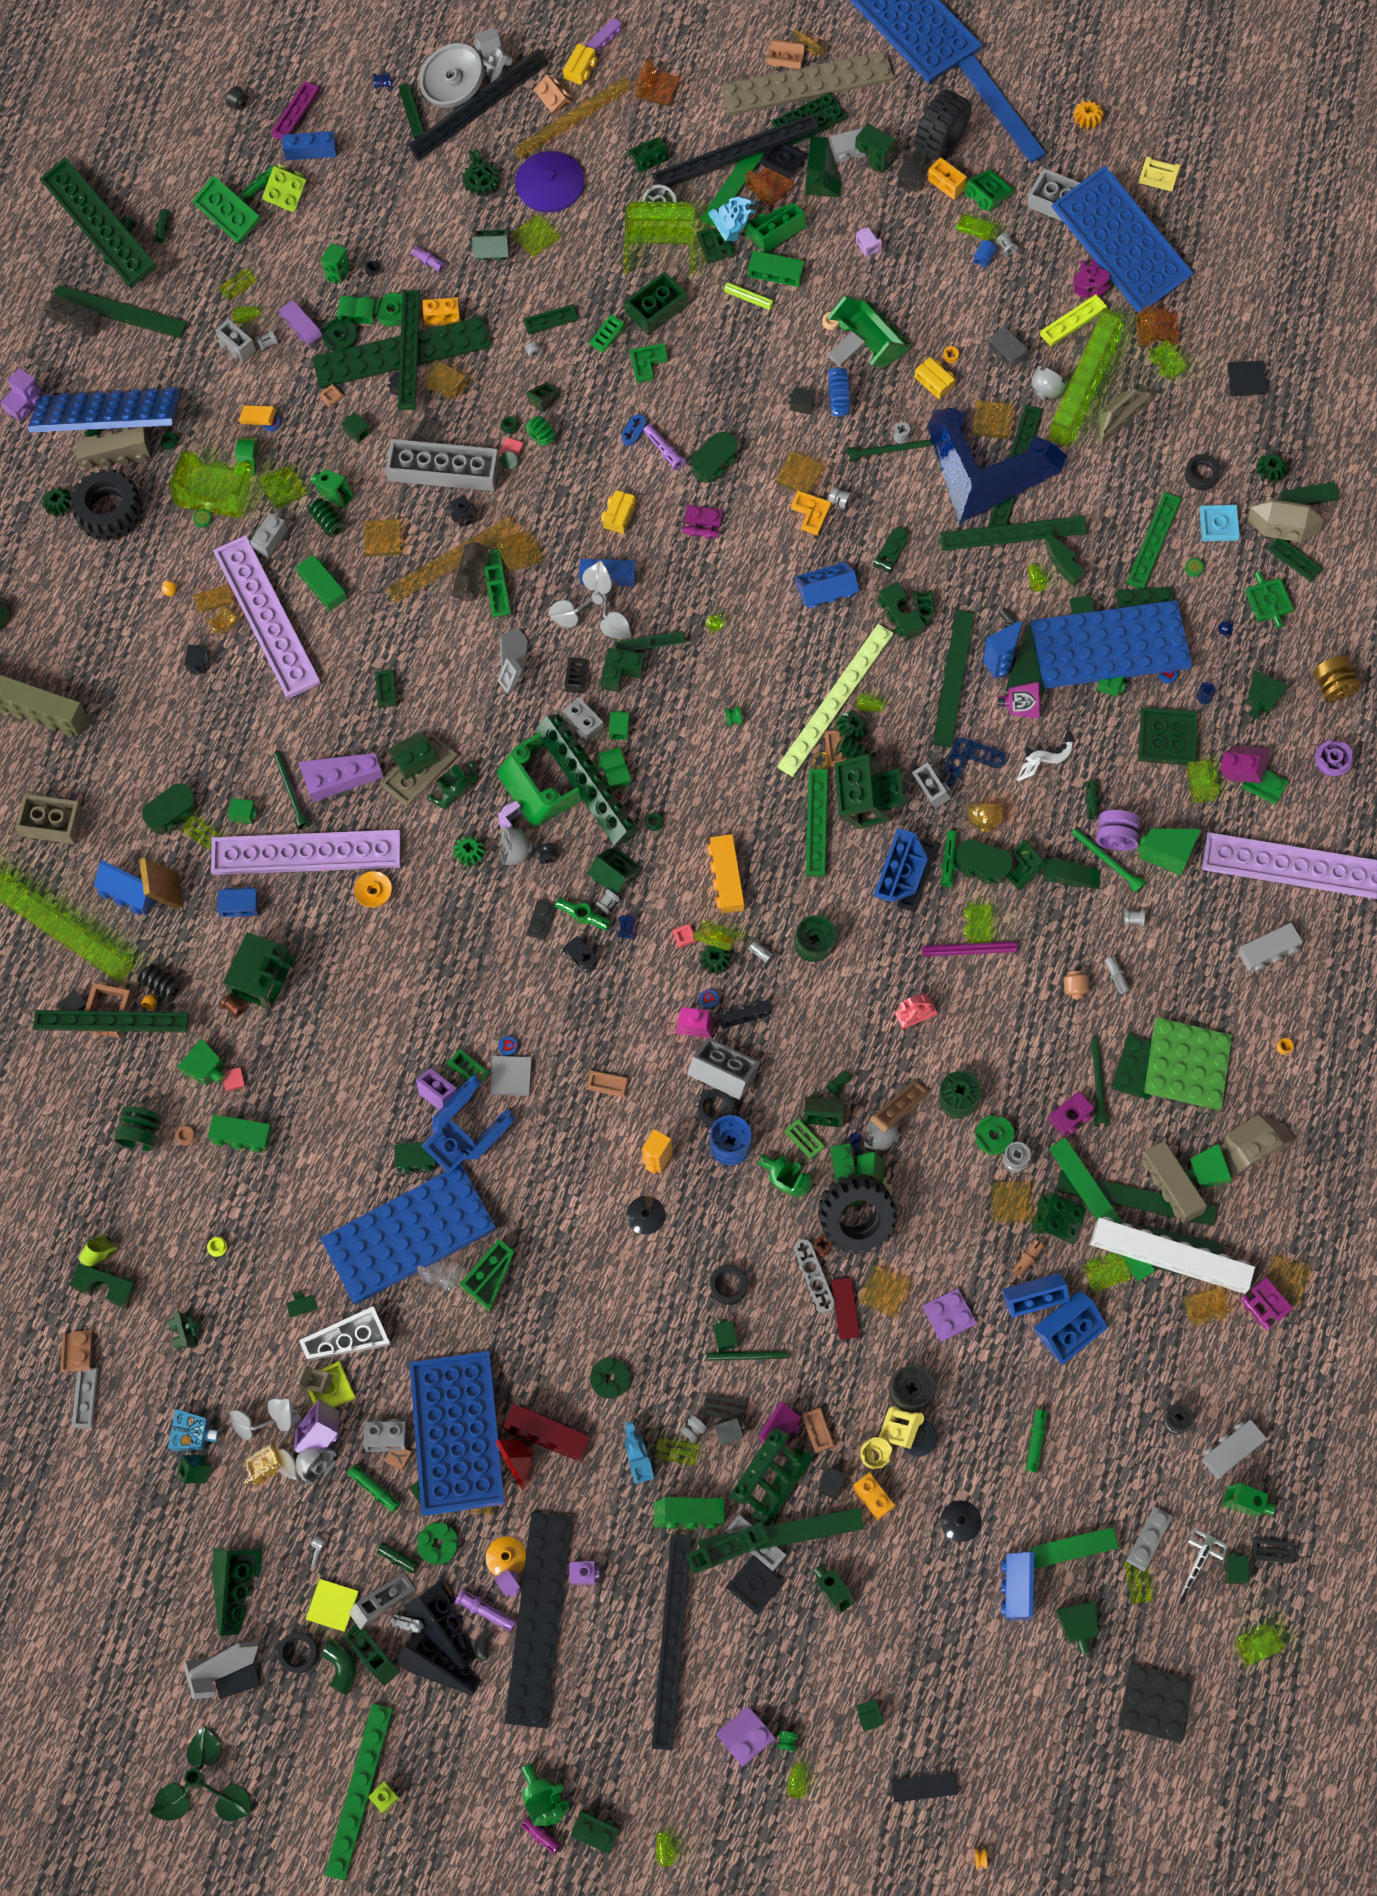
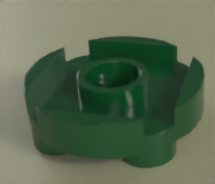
[322,318,358,351]
[590,1357,630,1399]

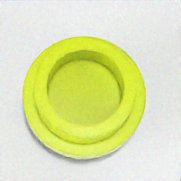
[207,1237,228,1257]

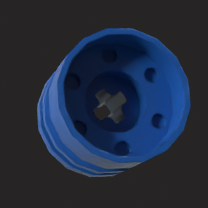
[710,1115,751,1166]

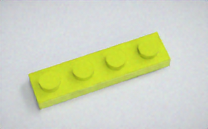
[1040,295,1107,347]

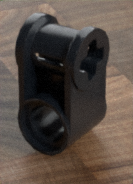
[562,936,597,972]

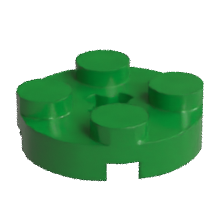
[374,293,402,327]
[975,1116,1014,1156]
[417,1523,459,1565]

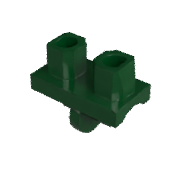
[167,1311,202,1349]

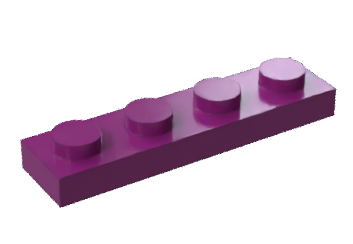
[271,81,320,140]

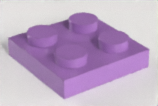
[922,1288,977,1342]

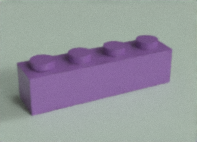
[586,18,622,54]

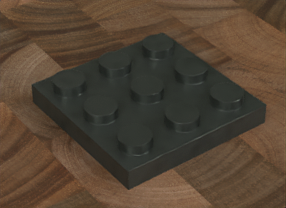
[1118,1663,1193,1743]

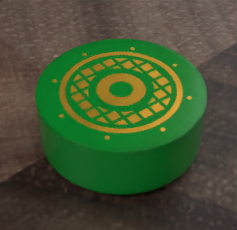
[193,509,212,528]
[1185,558,1204,577]

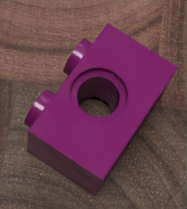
[1048,1091,1094,1137]

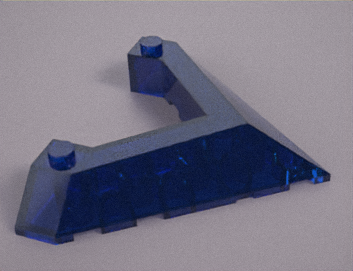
[927,408,1068,525]

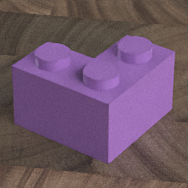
[0,368,42,421]

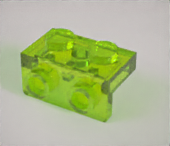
[1148,340,1188,381]
[964,901,992,943]

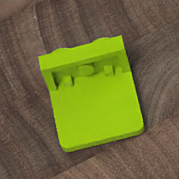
[263,164,306,212]

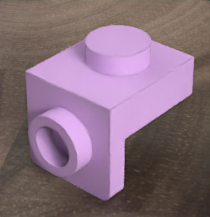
[498,801,522,829]

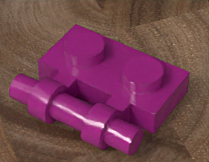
[682,505,723,539]
[1240,1277,1293,1330]

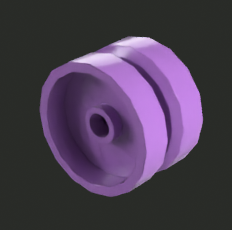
[1096,810,1141,851]

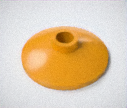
[354,871,392,908]
[486,1536,526,1576]

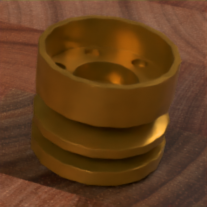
[1312,655,1362,703]

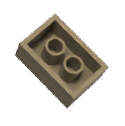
[15,794,84,844]

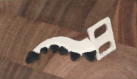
[1016,731,1075,781]
[1179,1527,1228,1605]

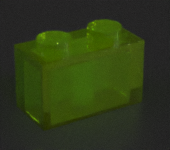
[1186,760,1219,803]
[1233,1624,1285,1668]

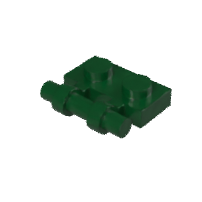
[696,227,735,264]

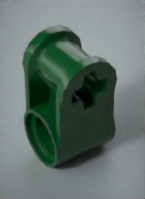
[913,589,934,625]

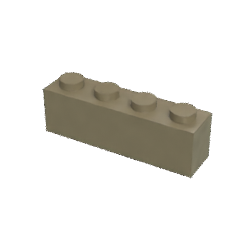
[1141,1141,1207,1224]

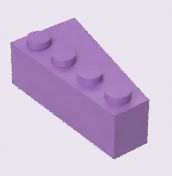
[298,753,383,802]

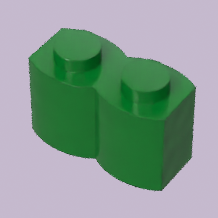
[337,295,375,324]
[596,747,631,790]

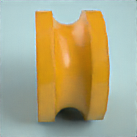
[943,346,959,364]
[975,1849,987,1869]

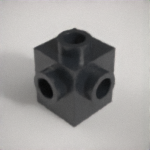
[449,494,477,528]

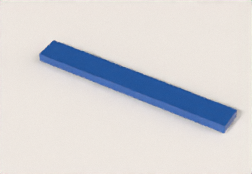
[958,55,1046,163]

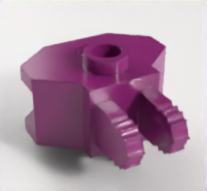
[1073,259,1110,298]

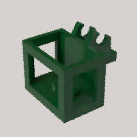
[834,754,909,829]
[222,932,294,1010]

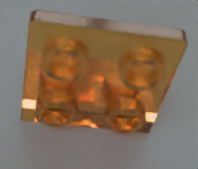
[635,58,679,106]
[745,168,794,207]
[1135,305,1180,347]

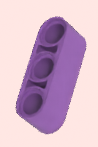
[278,300,322,347]

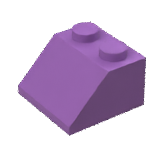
[294,1399,340,1452]
[716,1706,775,1768]

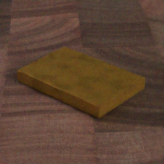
[140,858,183,909]

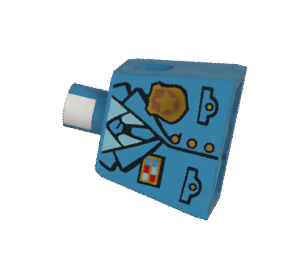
[168,1409,219,1451]

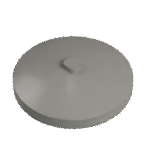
[419,43,484,108]

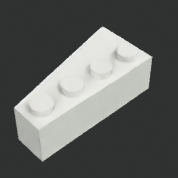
[299,1306,391,1361]

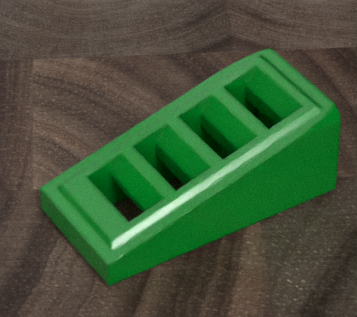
[589,314,625,353]
[446,1048,490,1081]

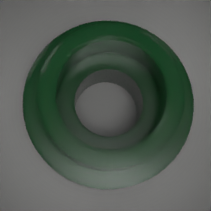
[501,416,519,434]
[161,432,179,450]
[645,813,664,831]

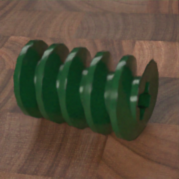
[308,498,346,537]
[835,734,877,760]

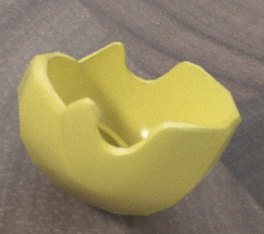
[860,1437,892,1469]

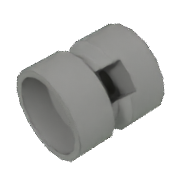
[1003,1142,1031,1173]

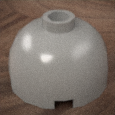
[642,184,677,220]
[1031,366,1068,400]
[500,828,532,866]
[864,1110,900,1151]
[295,1446,336,1485]

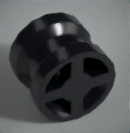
[537,843,558,864]

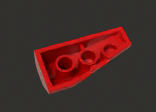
[495,1440,534,1490]

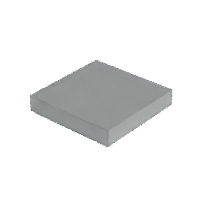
[490,1056,532,1096]

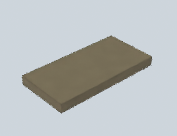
[380,732,459,808]

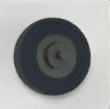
[903,1420,937,1457]

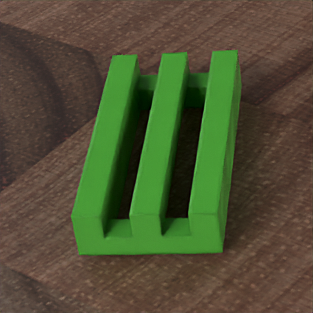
[784,1118,825,1160]

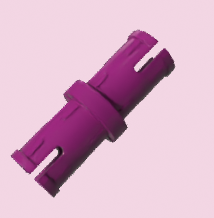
[521,1816,562,1855]

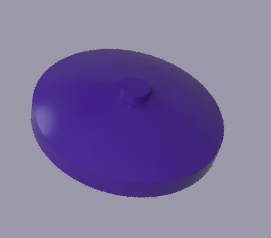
[515,151,584,213]

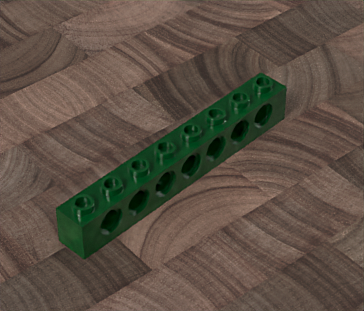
[535,714,639,845]

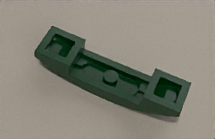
[685,1522,770,1574]

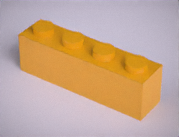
[707,834,744,914]

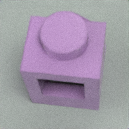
[856,227,882,257]

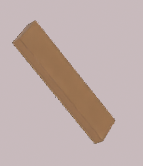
[870,1080,929,1132]

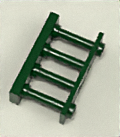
[729,1427,813,1526]

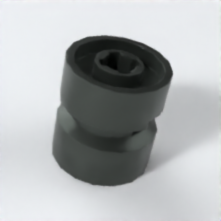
[1163,1404,1193,1435]

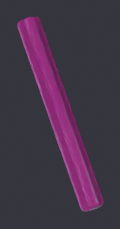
[922,941,1017,957]

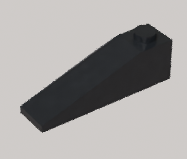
[404,1578,476,1670]
[394,1630,481,1696]

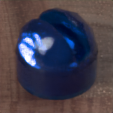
[1218,621,1233,637]

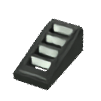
[564,658,587,693]

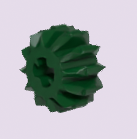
[1256,452,1287,483]
[42,486,72,518]
[835,710,867,743]
[699,942,731,976]

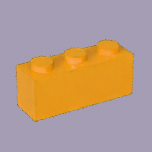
[642,1129,673,1174]

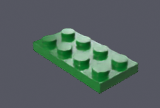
[192,175,262,245]

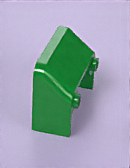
[827,295,911,368]
[497,732,581,826]

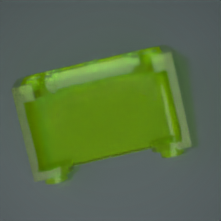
[169,451,252,519]

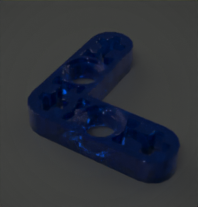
[940,738,1006,788]

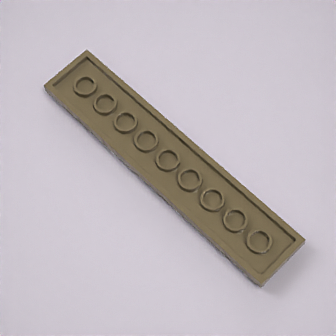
[720,51,894,116]

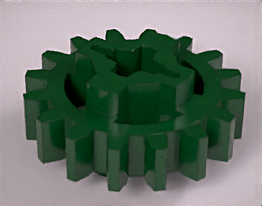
[462,160,500,197]

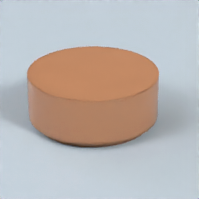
[175,1125,196,1146]

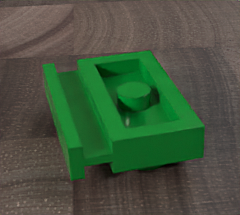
[1242,769,1289,805]

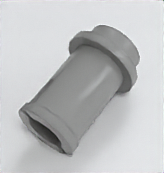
[748,940,774,963]

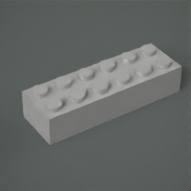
[385,439,499,491]

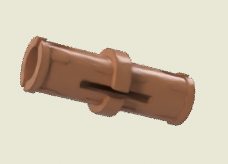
[1011,1240,1045,1279]

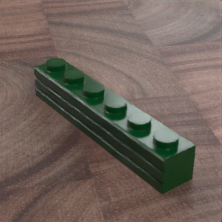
[398,83,425,140]
[614,632,684,651]

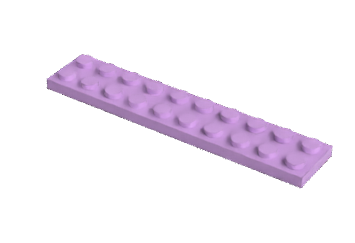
[213,535,321,699]
[211,830,401,875]
[1202,832,1377,899]

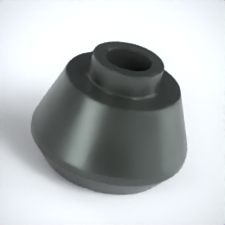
[225,86,247,110]

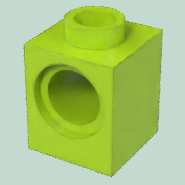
[368,1782,401,1814]

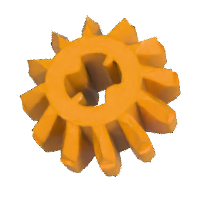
[1073,99,1103,130]

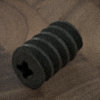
[137,963,180,1002]

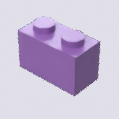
[416,1068,457,1110]

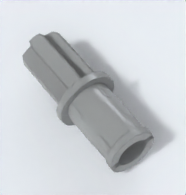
[1104,956,1130,994]

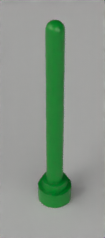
[1072,829,1146,894]

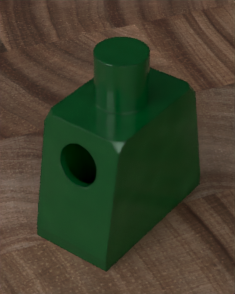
[1245,671,1288,719]
[813,1564,854,1615]
[1054,1601,1098,1654]

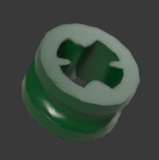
[468,148,482,165]

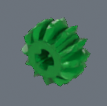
[526,415,555,447]
[453,834,486,867]

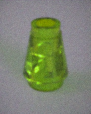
[231,306,259,324]
[1027,564,1047,592]
[855,693,884,712]
[785,1765,807,1799]
[655,1833,676,1867]

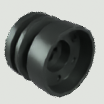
[889,1365,935,1411]

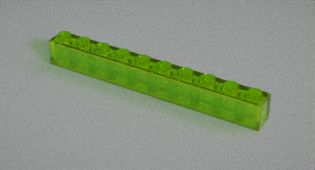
[0,872,134,984]

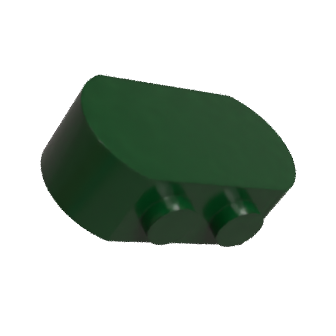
[691,432,738,483]
[142,784,197,834]
[955,839,1012,884]

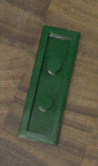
[523,304,578,335]
[1281,482,1339,505]
[1267,538,1323,582]

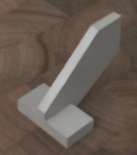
[497,628,528,694]
[184,1641,258,1699]

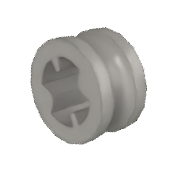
[525,342,543,359]

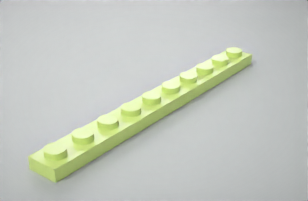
[778,624,893,777]

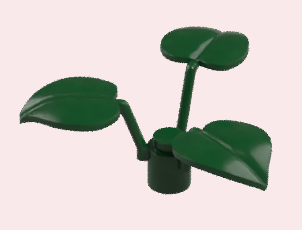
[150,1727,251,1822]

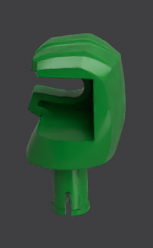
[758,1154,814,1198]
[521,1763,569,1826]

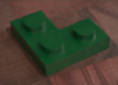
[1007,839,1047,891]

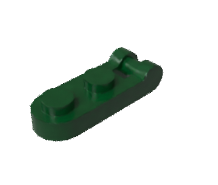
[873,527,909,573]

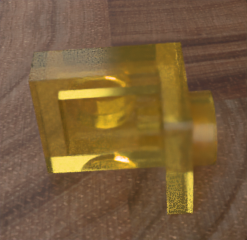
[206,605,239,634]

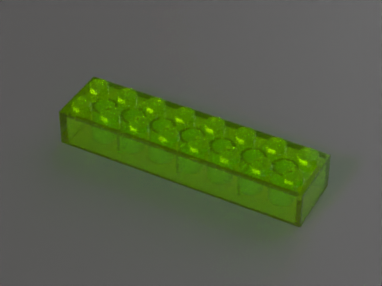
[1048,308,1125,448]

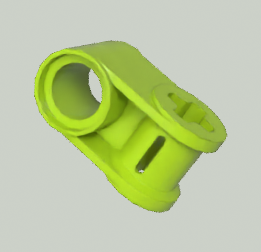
[79,1234,118,1266]

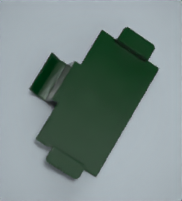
[286,1290,318,1318]

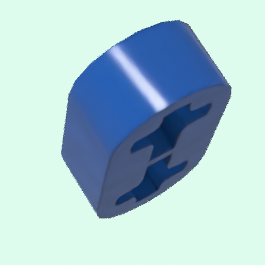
[622,414,646,446]

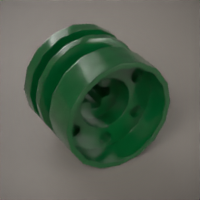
[794,915,836,962]
[938,1071,981,1119]
[114,1106,162,1151]

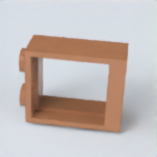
[85,982,133,1039]

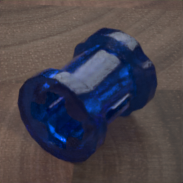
[373,73,392,89]
[1196,682,1215,704]
[617,915,636,939]

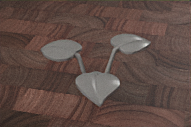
[548,560,632,639]
[229,1398,301,1480]

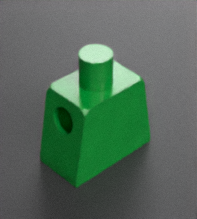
[311,469,354,509]
[177,1039,227,1086]
[1184,1144,1233,1188]
[1222,1483,1275,1517]

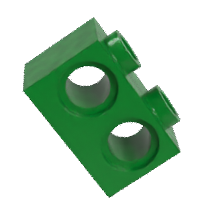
[321,243,351,284]

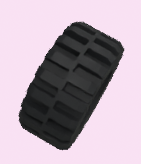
[914,89,972,161]
[70,469,143,541]
[818,1173,897,1254]

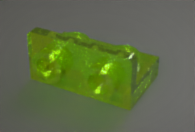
[956,213,996,241]
[1081,1253,1130,1293]

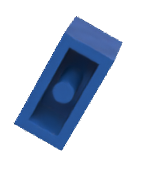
[217,887,259,917]

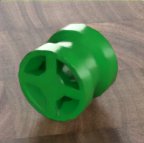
[725,706,742,726]
[776,1731,799,1752]

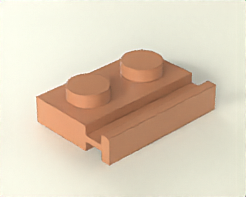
[60,1330,93,1373]

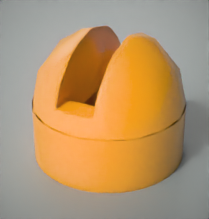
[162,581,177,596]
[141,994,158,1011]
[1276,1038,1294,1055]

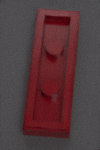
[831,1278,860,1340]

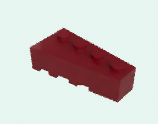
[503,1404,591,1463]

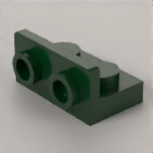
[627,137,669,173]
[570,1809,620,1854]

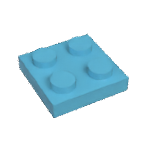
[1199,505,1240,541]

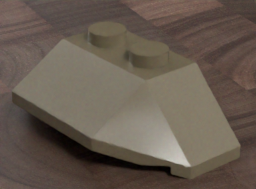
[1097,389,1152,446]
[1248,499,1324,542]
[1222,1115,1296,1179]

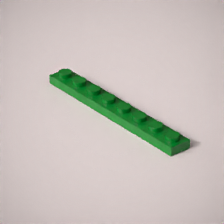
[324,1704,393,1881]

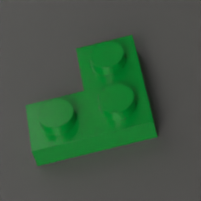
[630,343,668,383]

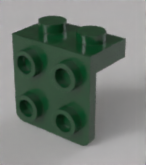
[1031,1193,1085,1244]

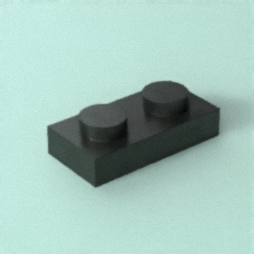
[526,900,556,941]

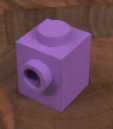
[569,1561,600,1586]

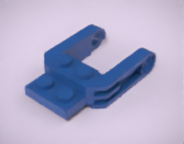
[421,1075,516,1174]

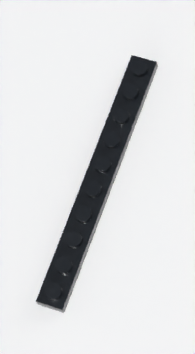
[408,48,548,161]
[652,114,819,187]
[652,1535,692,1751]

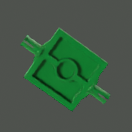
[1245,571,1294,629]

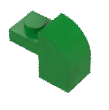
[235,436,259,476]

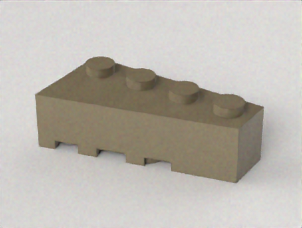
[76,427,151,469]

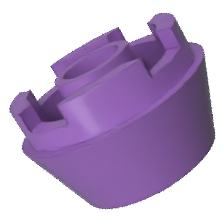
[1315,740,1353,777]

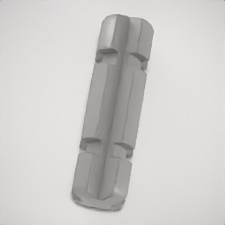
[390,1614,424,1633]

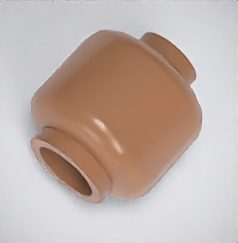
[1063,971,1090,999]

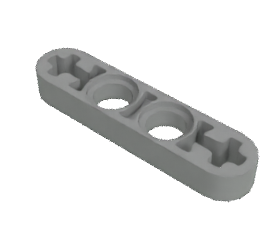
[794,1239,834,1314]

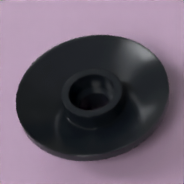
[626,1196,666,1235]
[940,1500,982,1542]

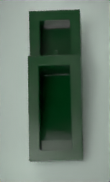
[1044,533,1085,587]
[1042,858,1100,889]

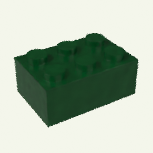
[624,271,688,335]

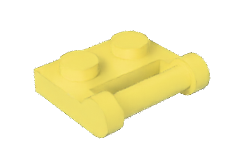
[1139,156,1181,192]
[879,1406,924,1449]

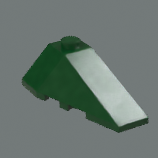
[805,136,841,197]
[212,1547,262,1636]

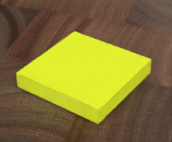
[308,1361,356,1408]
[306,1579,359,1632]

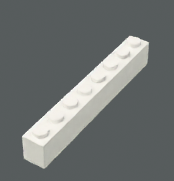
[1090,1217,1255,1294]

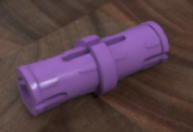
[412,245,446,273]

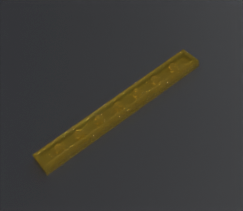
[514,76,629,160]
[385,516,519,603]

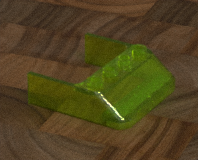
[623,201,695,275]

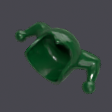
[427,761,479,809]

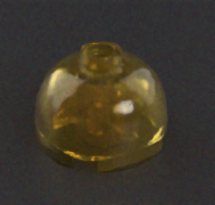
[967,804,1004,832]

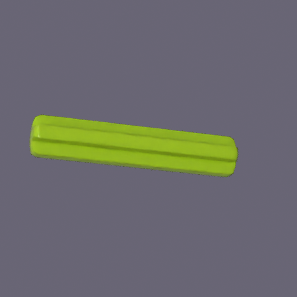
[724,282,773,310]

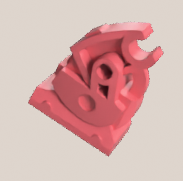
[894,994,937,1029]

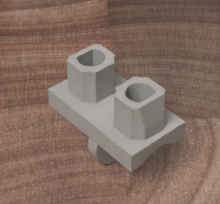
[483,47,513,83]

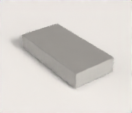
[828,331,865,367]

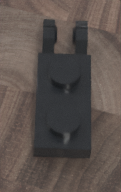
[719,1000,772,1029]

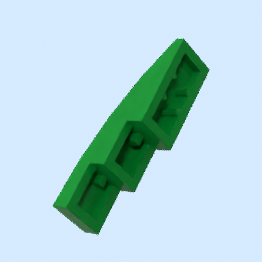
[482,549,511,618]
[1030,1528,1119,1569]

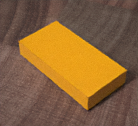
[238,406,276,425]

